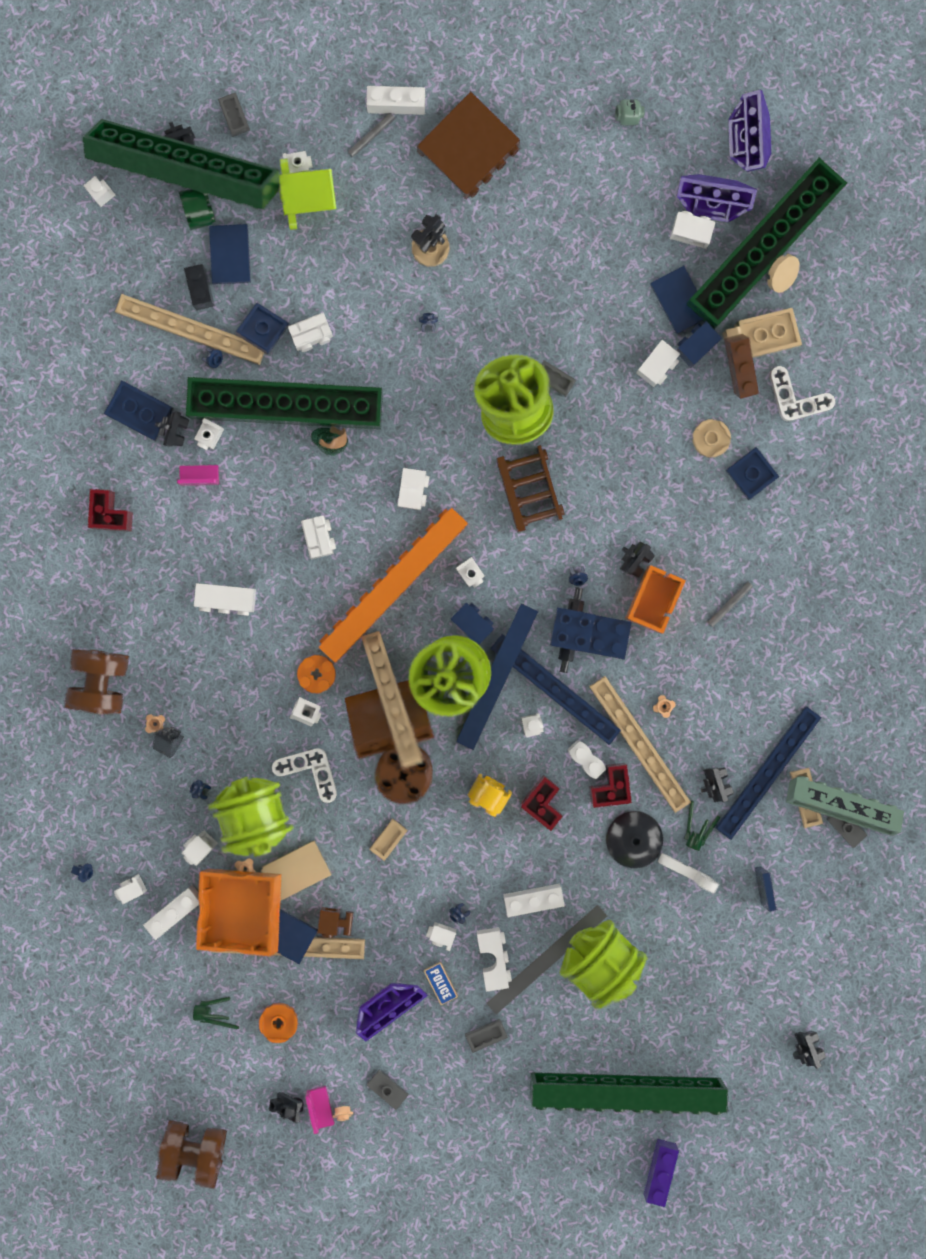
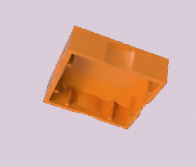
[196,868,282,956]

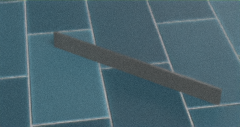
[486,905,607,1014]

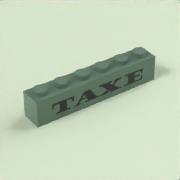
[786,776,904,836]

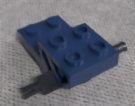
[550,587,632,673]

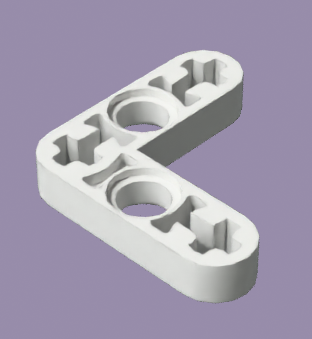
[770,366,835,421]
[272,748,337,803]
[658,853,719,893]

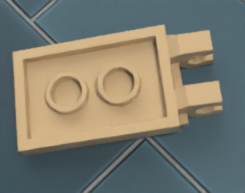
[722,308,802,358]
[261,840,332,901]

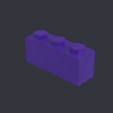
[644,1139,679,1207]

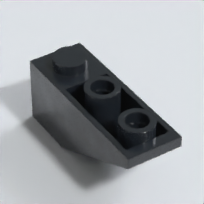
[153,726,184,758]

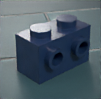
[676,321,722,368]
[451,602,494,645]

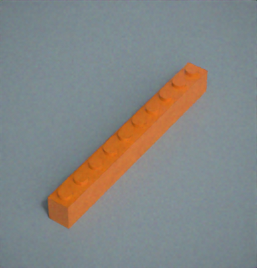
[319,507,468,663]

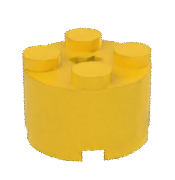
[467,774,512,817]

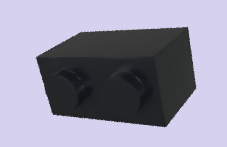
[184,264,215,311]

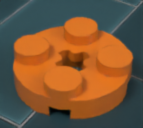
[297,655,336,693]
[259,1003,298,1043]

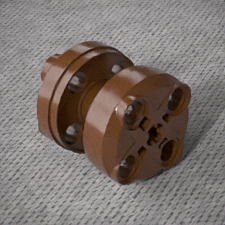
[64,649,129,714]
[375,746,433,804]
[156,1120,227,1189]

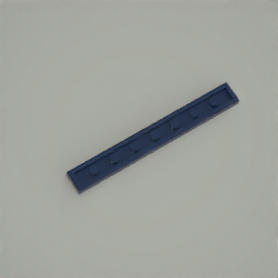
[456,603,539,750]
[490,633,621,745]
[715,706,822,840]

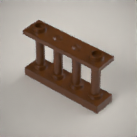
[496,445,565,533]

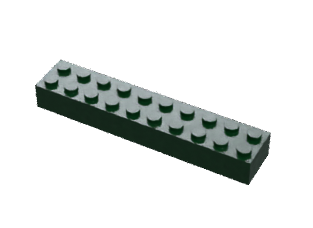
[82,119,279,210]
[686,157,847,330]
[186,377,383,430]
[530,1072,728,1115]

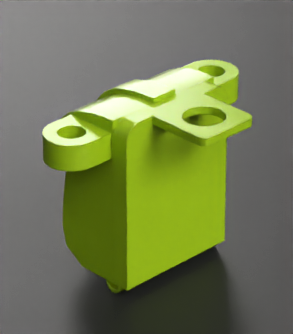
[279,158,337,230]

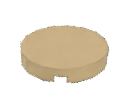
[412,229,449,267]
[767,254,800,293]
[693,419,731,457]

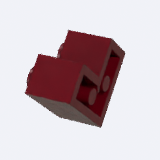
[88,489,133,532]
[589,763,632,808]
[520,775,563,831]

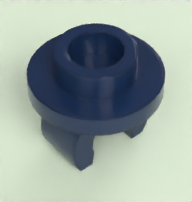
[419,313,438,332]
[202,348,223,368]
[569,566,588,586]
[190,779,211,799]
[71,863,93,882]
[449,903,471,924]

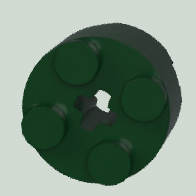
[178,189,216,231]

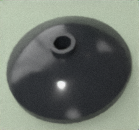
[606,811,663,868]

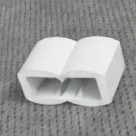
[398,468,430,510]
[568,740,606,779]

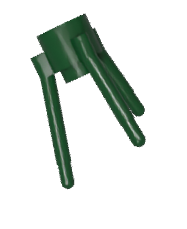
[684,801,720,851]
[193,997,239,1029]

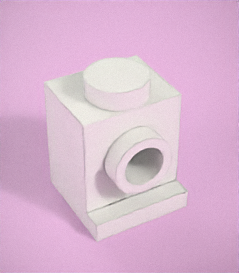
[282,151,313,173]
[83,176,115,207]
[194,418,224,450]
[456,557,485,588]
[289,697,321,726]
[521,713,544,737]
[114,874,147,904]
[426,922,456,951]

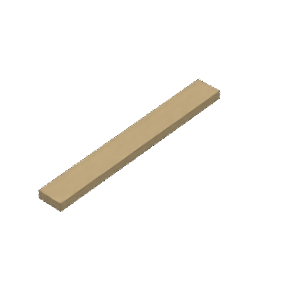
[115,294,264,365]
[361,631,422,768]
[589,676,691,813]
[211,937,365,959]

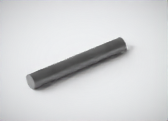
[348,113,395,158]
[707,582,753,627]

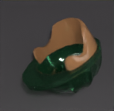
[311,426,348,456]

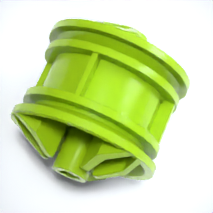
[474,355,554,445]
[409,635,491,716]
[208,777,294,857]
[560,920,647,1009]

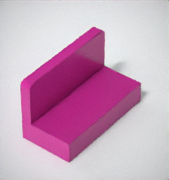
[177,465,219,486]
[305,1086,335,1134]

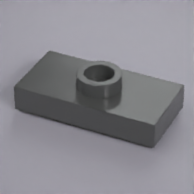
[218,92,250,137]
[541,360,576,397]
[826,816,868,848]
[465,1018,508,1053]
[367,1069,408,1110]

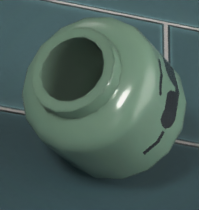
[615,99,645,126]

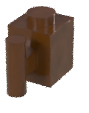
[318,907,354,938]

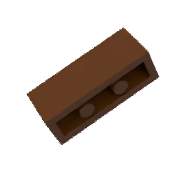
[724,334,759,399]

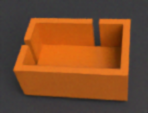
[625,565,686,634]

